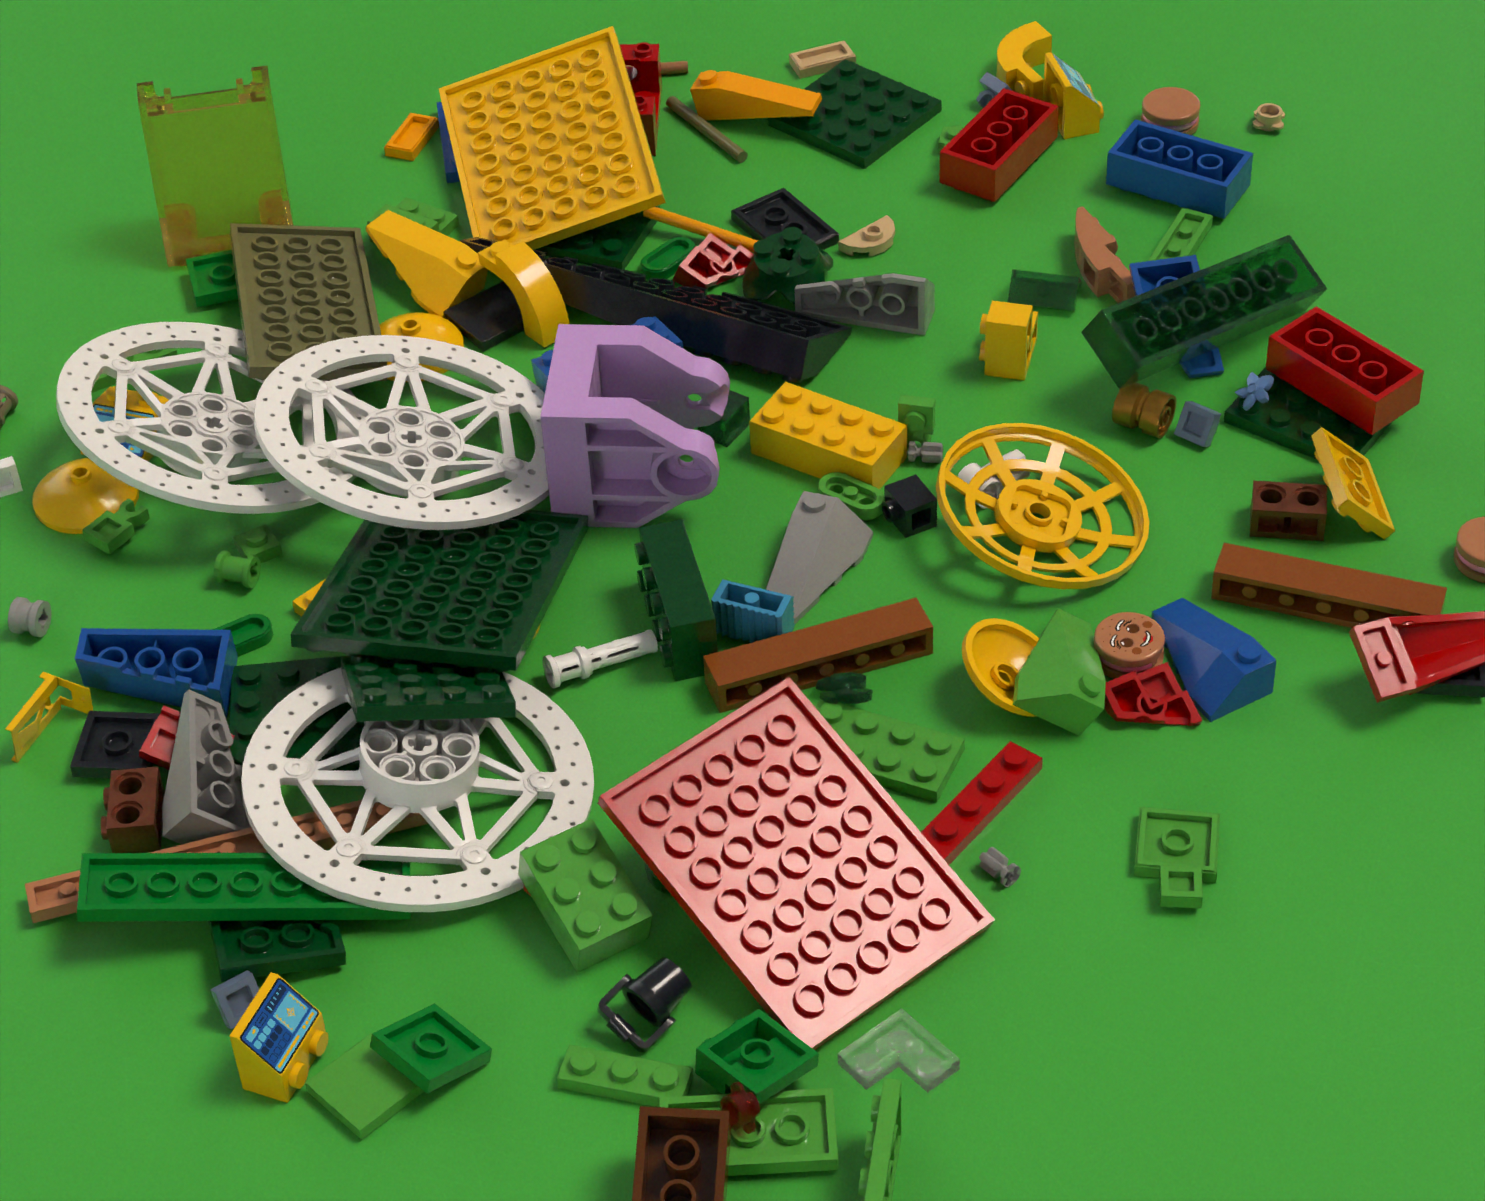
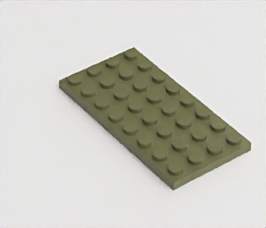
[230,223,387,383]

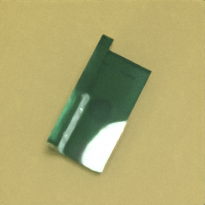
[1008,269,1082,312]

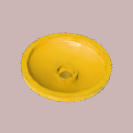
[379,312,464,382]
[32,458,139,534]
[962,618,1040,717]

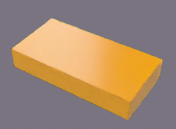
[384,113,439,161]

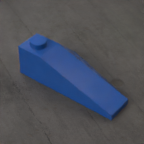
[1129,255,1224,378]
[1151,598,1276,722]

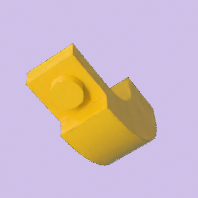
[996,21,1052,101]
[478,239,570,348]

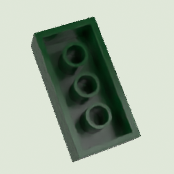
[634,519,718,681]

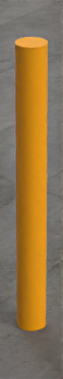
[643,207,758,253]

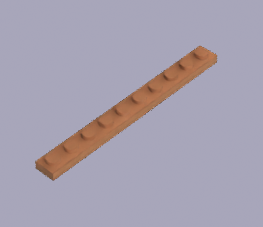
[25,800,428,923]

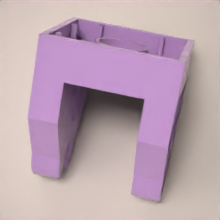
[541,324,730,528]

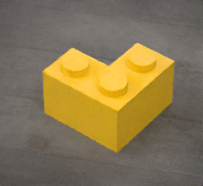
[979,300,1038,380]

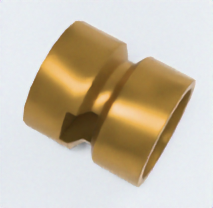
[1112,380,1177,438]

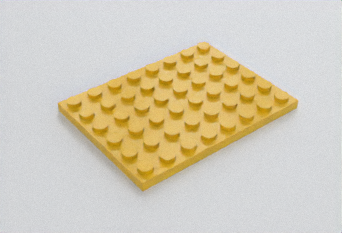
[439,26,666,250]

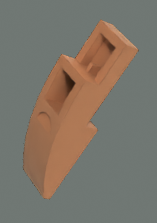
[1074,206,1138,311]

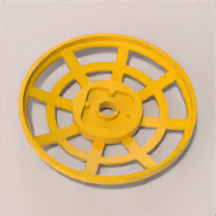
[936,423,1149,590]

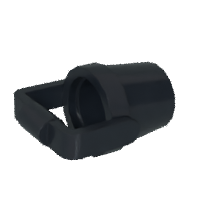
[597,957,692,1052]

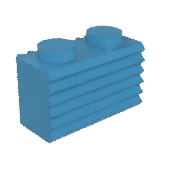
[711,579,795,643]

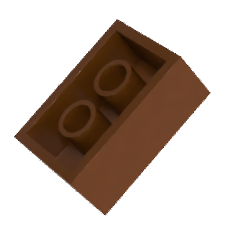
[632,1106,731,1201]

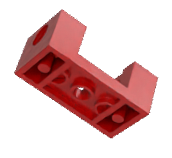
[620,42,662,156]

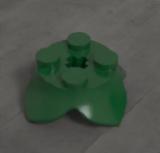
[743,227,833,305]

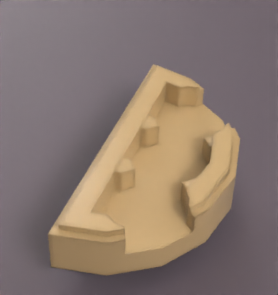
[838,215,895,256]

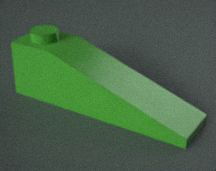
[1013,608,1106,736]

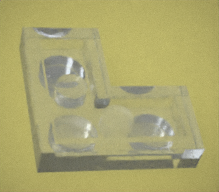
[838,1008,960,1093]

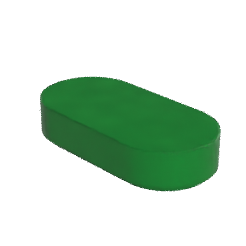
[640,237,696,280]
[212,614,273,657]

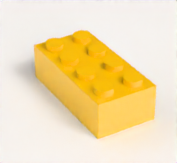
[749,381,907,489]

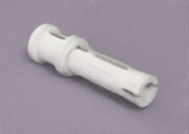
[542,629,658,688]

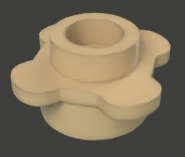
[1253,103,1285,131]

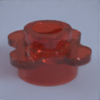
[720,1082,760,1134]

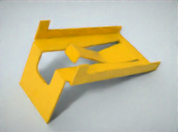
[5,672,93,763]

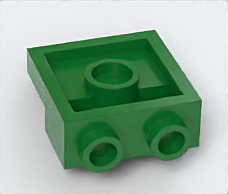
[695,1009,819,1107]

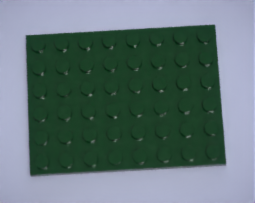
[291,497,588,672]

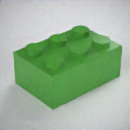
[518,818,653,972]

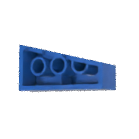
[75,628,238,718]

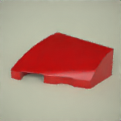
[672,233,753,288]
[1104,662,1203,726]

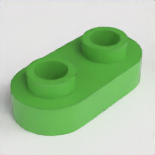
[818,472,884,521]

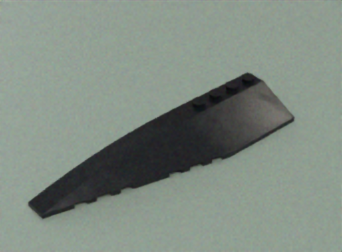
[460,237,852,383]

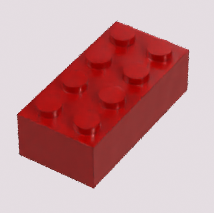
[939,88,1059,202]
[1266,306,1424,435]

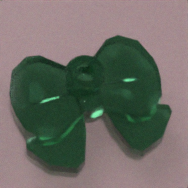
[816,672,873,704]

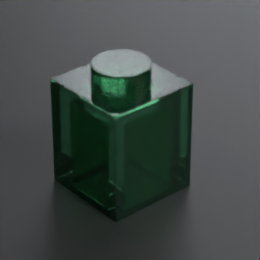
[698,390,750,447]

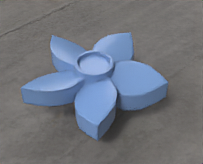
[1235,372,1274,411]

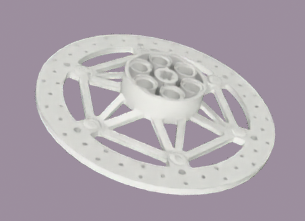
[56,322,365,514]
[254,335,549,530]
[241,668,594,912]

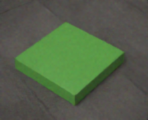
[1134,807,1220,883]
[305,1033,424,1140]

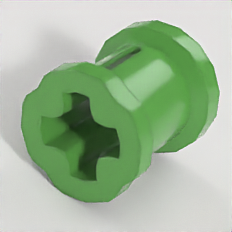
[214,550,261,589]

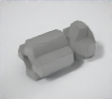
[908,441,943,463]
[979,847,1021,887]

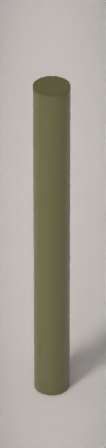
[666,96,748,163]

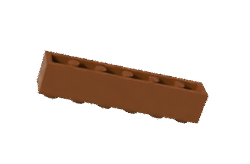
[1211,543,1447,628]
[703,597,933,713]

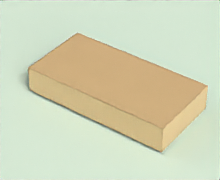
[789,41,856,79]

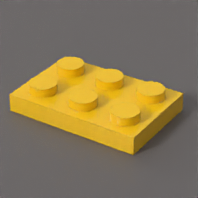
[1311,427,1395,540]

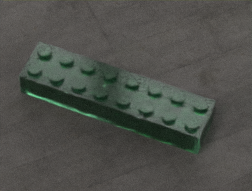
[1081,234,1327,389]

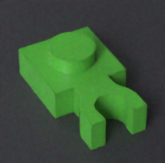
[898,395,935,450]
[82,498,150,554]

